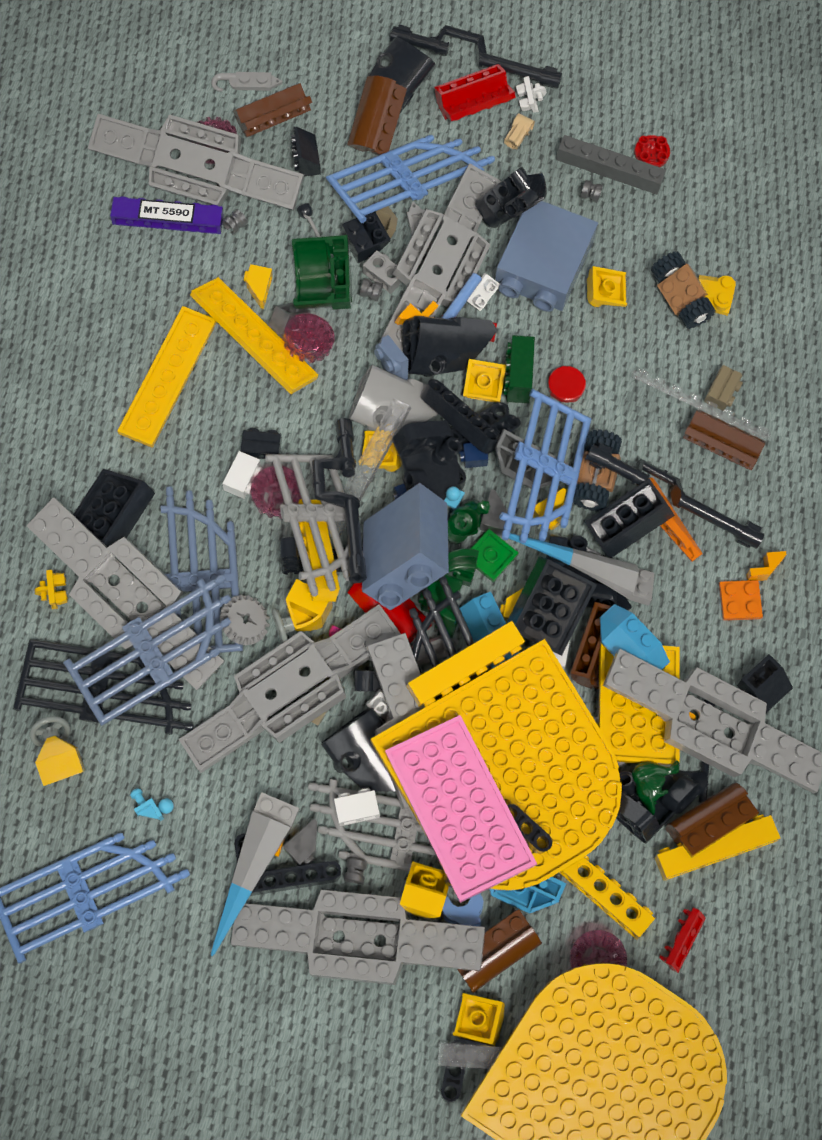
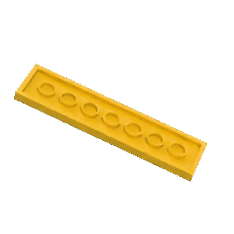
[190,277,318,394]
[117,306,217,448]

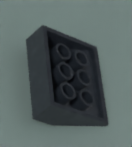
[73,469,155,547]
[505,556,597,656]

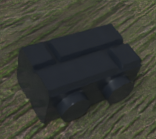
[241,428,282,459]

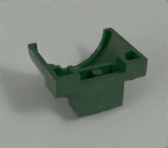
[292,235,352,310]
[419,549,479,639]

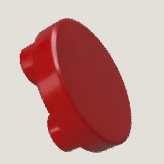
[634,135,670,167]
[548,366,586,403]

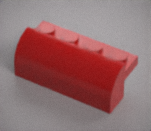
[434,64,516,121]
[347,582,432,644]

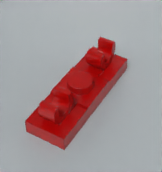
[659,908,706,973]

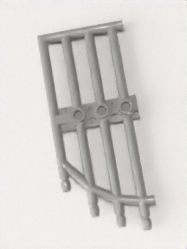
[265,454,363,596]
[308,779,444,872]

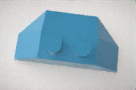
[600,604,670,670]
[489,877,566,914]

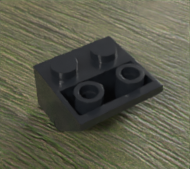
[291,127,321,177]
[342,212,391,263]
[737,654,793,713]

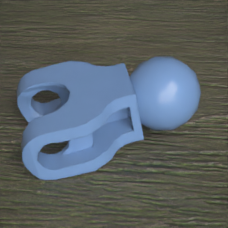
[442,893,486,932]

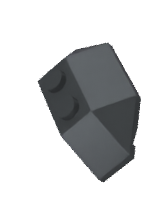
[495,429,569,489]

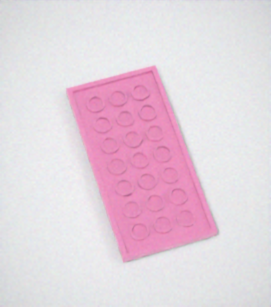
[385,715,537,903]

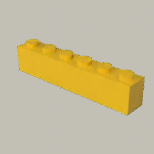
[298,499,340,602]
[406,621,525,707]
[655,814,780,881]

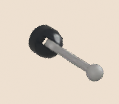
[297,203,321,237]

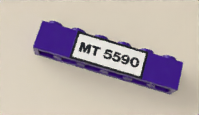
[110,196,224,234]

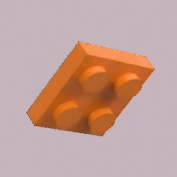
[719,580,763,621]

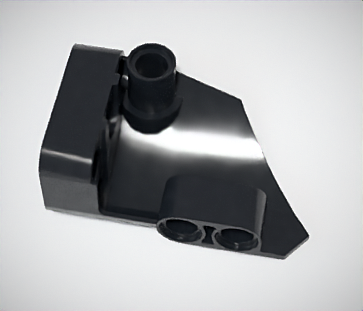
[369,37,436,113]
[476,167,547,228]
[402,316,497,377]
[392,420,462,500]
[546,534,632,610]
[321,708,396,792]
[616,770,709,844]

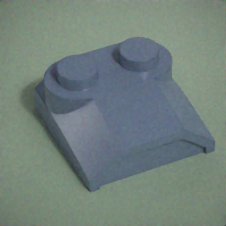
[374,335,408,380]

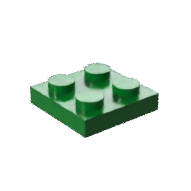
[471,529,519,583]

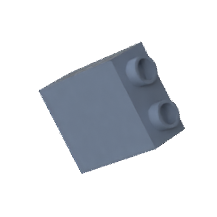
[495,201,598,312]
[362,483,449,610]

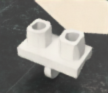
[516,76,547,113]
[467,273,500,311]
[366,689,391,722]

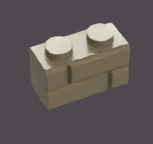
[704,365,743,411]

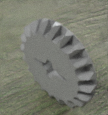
[220,594,270,645]

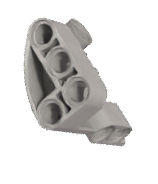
[349,365,438,431]

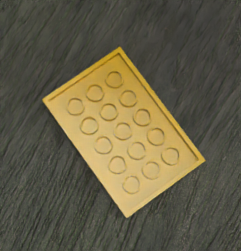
[598,643,680,766]

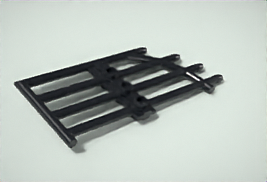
[409,575,493,702]
[13,639,194,735]

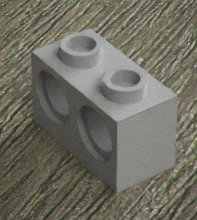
[363,251,402,294]

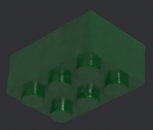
[503,335,535,404]

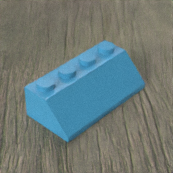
[460,591,520,668]

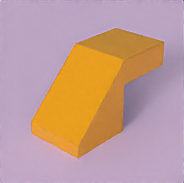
[395,301,439,325]
[746,551,787,581]

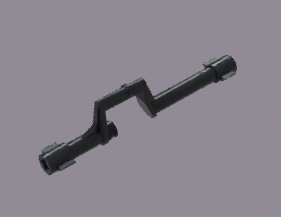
[390,24,563,89]
[312,418,367,583]
[585,443,764,549]

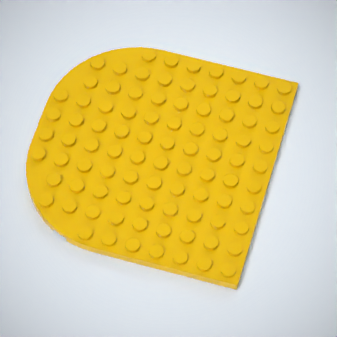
[370,639,622,891]
[461,963,727,1140]

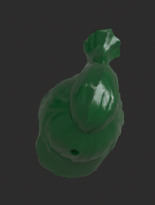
[448,500,491,544]
[632,760,680,815]

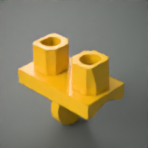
[34,570,68,609]

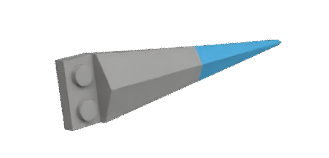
[509,533,654,606]
[211,792,300,956]

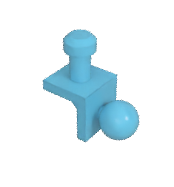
[444,487,465,509]
[130,788,174,821]

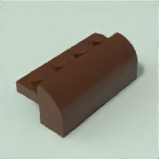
[347,76,407,155]
[233,83,313,137]
[683,409,766,471]
[570,602,612,689]
[665,782,759,858]
[457,909,542,993]

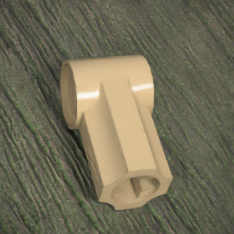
[504,113,535,149]

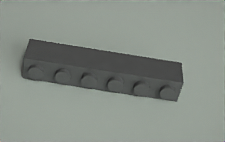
[556,135,666,195]

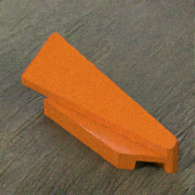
[638,477,703,562]

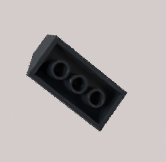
[585,478,675,558]

